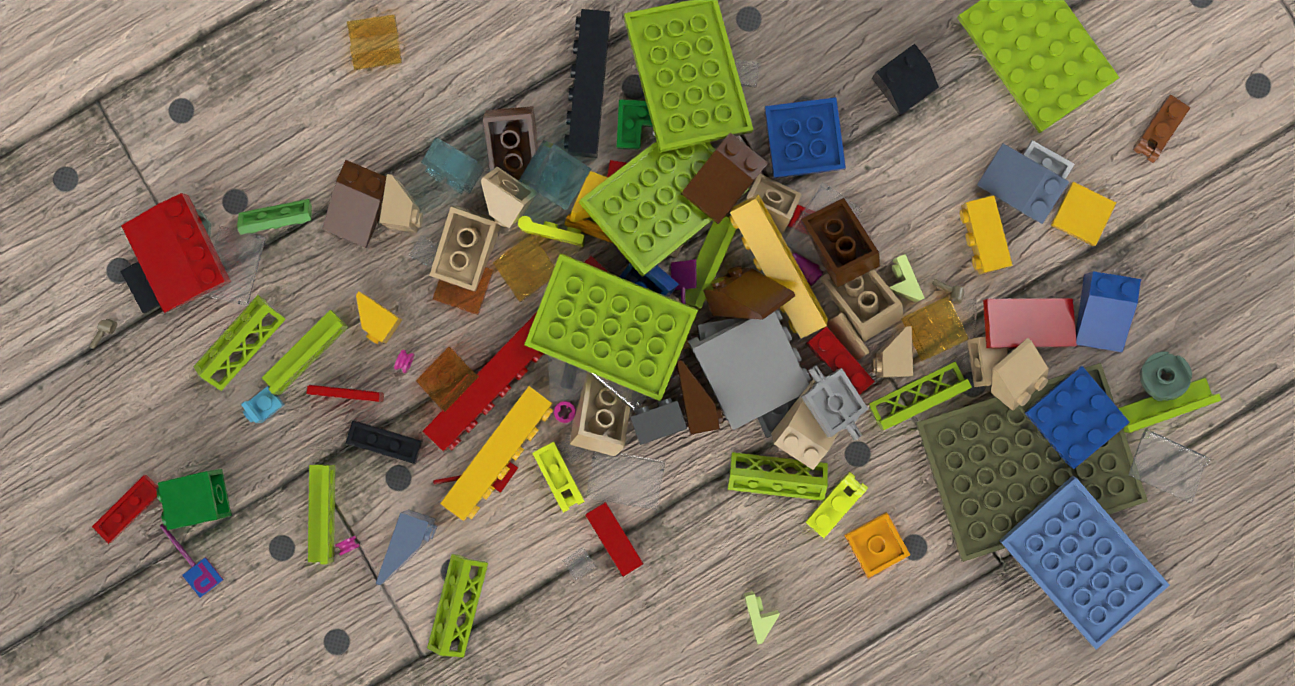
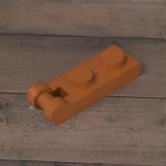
[1133,94,1191,163]

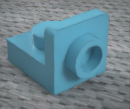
[241,386,284,423]

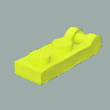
[518,216,585,247]
[532,442,585,513]
[805,471,868,538]

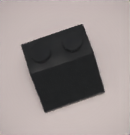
[872,44,939,116]

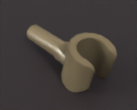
[932,279,964,304]
[89,319,117,349]
[685,322,699,357]

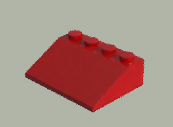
[121,193,231,313]

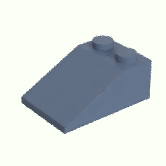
[977,143,1069,224]
[376,509,437,585]

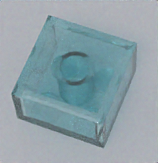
[421,137,484,194]
[519,140,591,210]

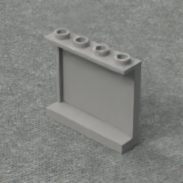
[688,309,811,430]

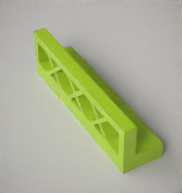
[679,216,736,310]
[193,295,286,391]
[262,310,349,395]
[868,361,972,430]
[1118,378,1222,433]
[728,452,828,501]
[308,465,335,564]
[427,554,488,658]

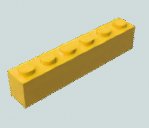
[729,194,828,338]
[440,386,554,521]

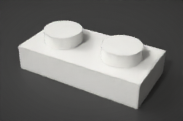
[1023,140,1075,179]

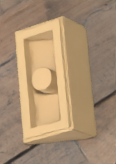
[827,313,869,361]

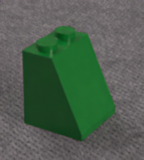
[157,469,232,530]

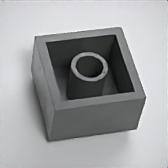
[631,398,687,445]

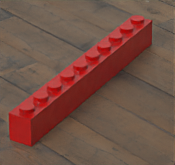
[422,256,609,451]

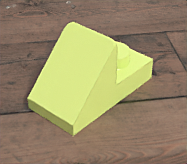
[889,254,925,302]
[744,591,780,645]

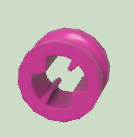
[394,349,415,374]
[554,401,576,423]
[335,536,360,556]

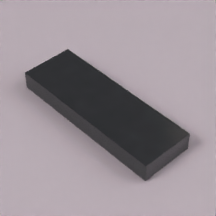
[345,420,423,464]

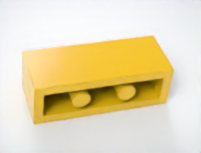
[959,195,1013,275]

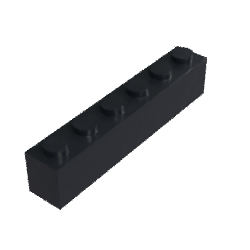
[564,9,611,158]

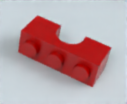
[805,326,875,395]

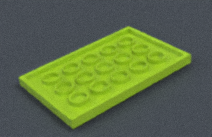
[623,0,754,152]
[957,0,1120,133]
[579,141,750,277]
[525,253,698,401]

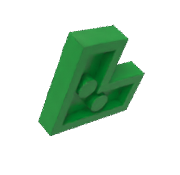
[616,100,653,150]

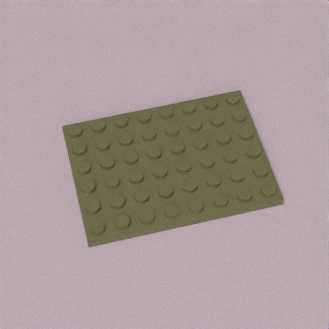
[915,363,1148,562]

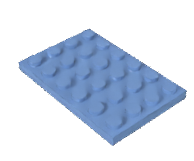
[999,476,1170,650]

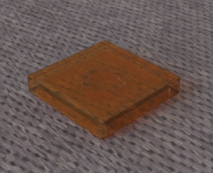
[432,267,494,316]
[416,346,479,412]

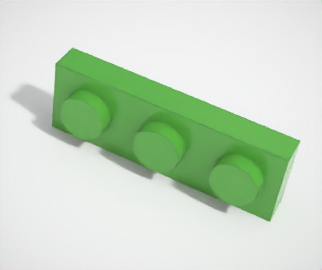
[237,199,312,235]

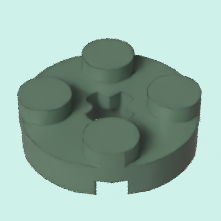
[1139,351,1192,401]

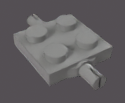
[801,365,868,440]

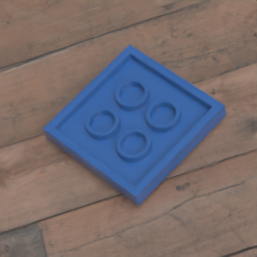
[764,97,846,179]
[1024,366,1130,469]

